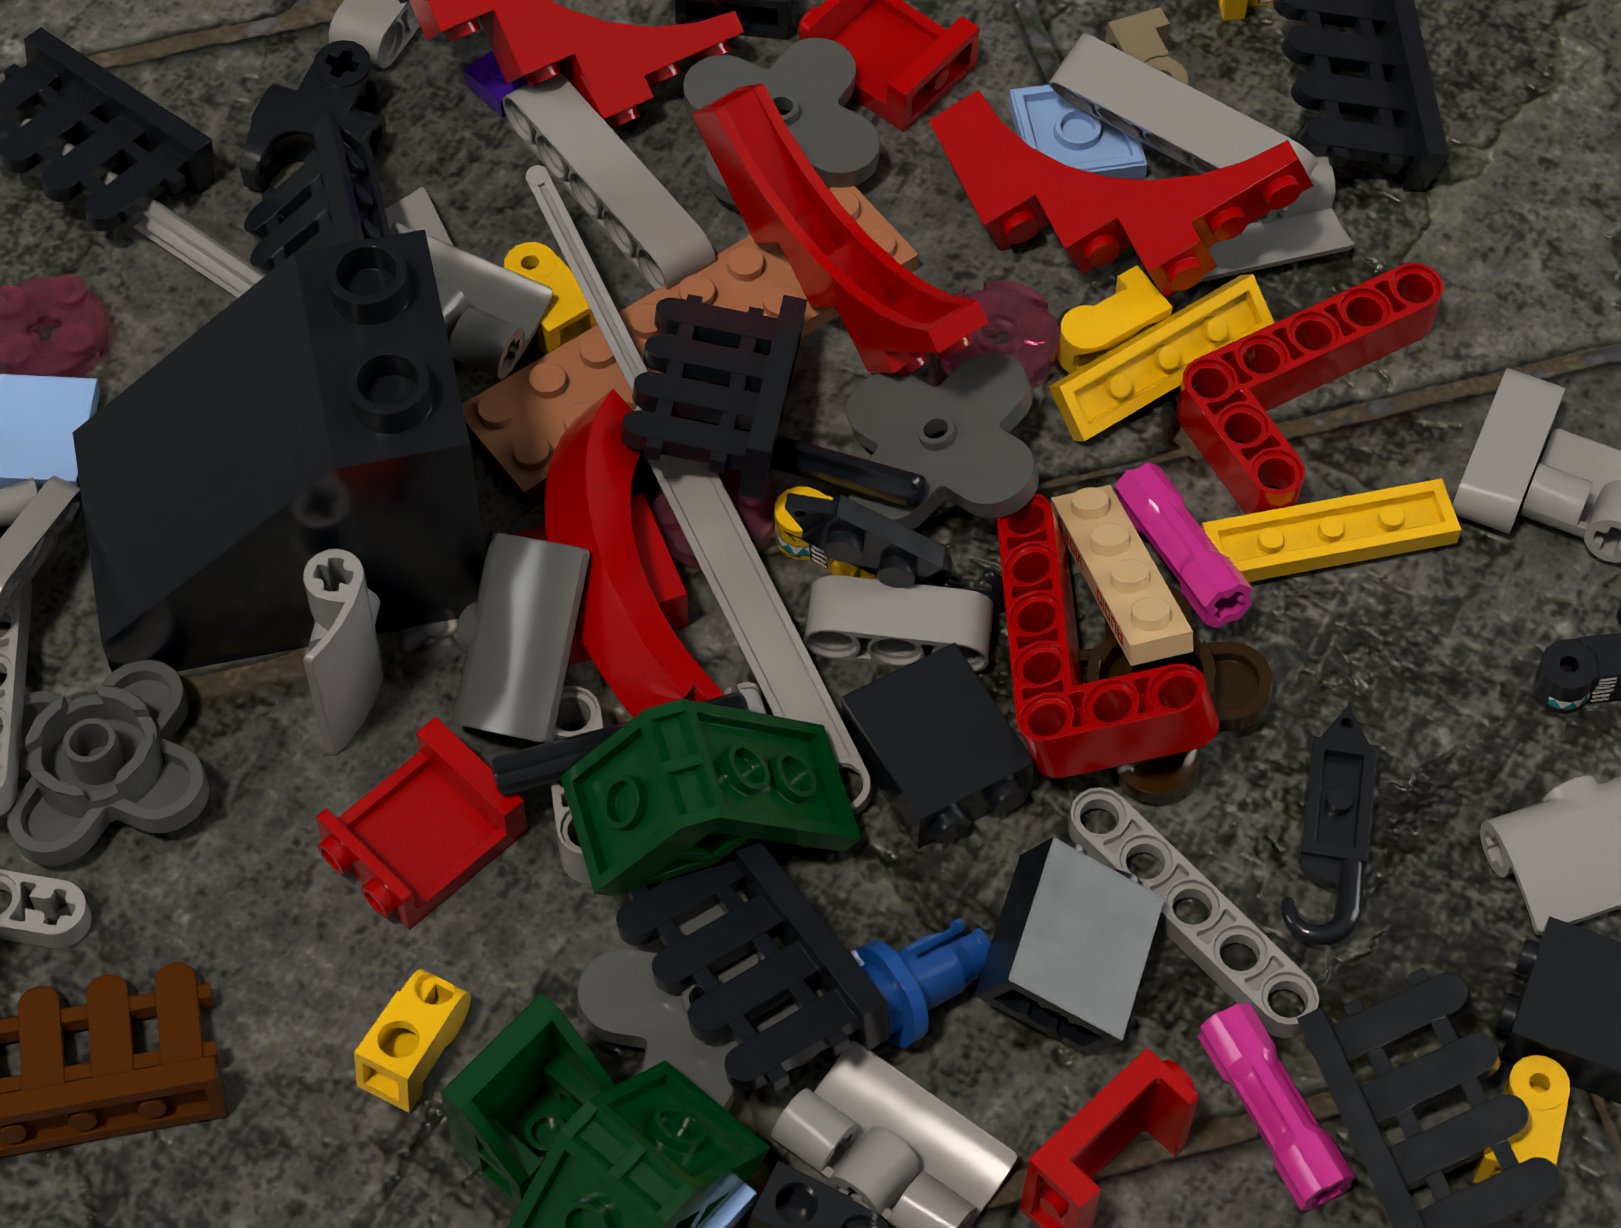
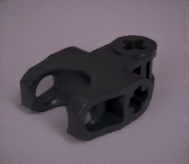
[239,40,386,191]

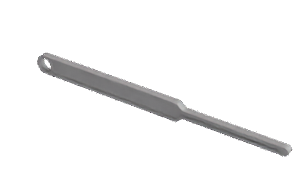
[526,165,873,816]

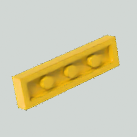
[1049,274,1275,441]
[1201,478,1461,582]

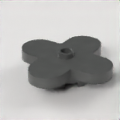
[683,38,880,205]
[846,353,1039,530]
[0,660,209,866]
[577,893,823,1112]

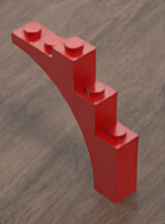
[409,0,744,129]
[691,83,989,376]
[928,90,1314,298]

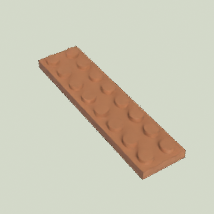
[462,186,919,505]

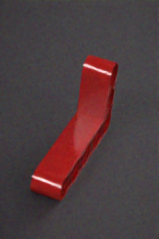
[1177,263,1443,515]
[997,493,1219,778]

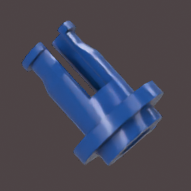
[849,918,991,1048]

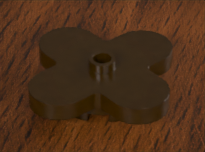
[1079,583,1272,804]

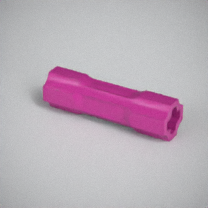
[1114,462,1253,628]
[1197,1003,1356,1211]

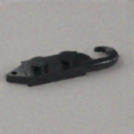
[785,493,1005,608]
[1281,707,1378,946]

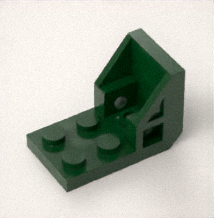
[560,699,862,896]
[441,993,616,1210]
[507,1060,770,1228]

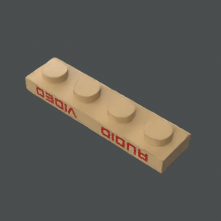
[1051,485,1193,666]

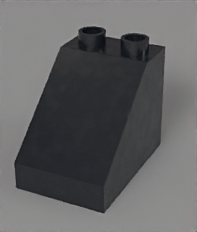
[72,229,486,673]

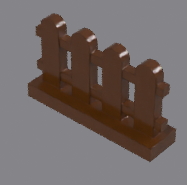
[0,962,228,1157]

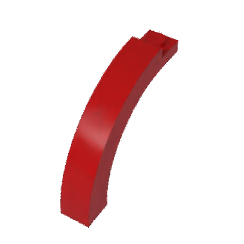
[544,389,725,718]

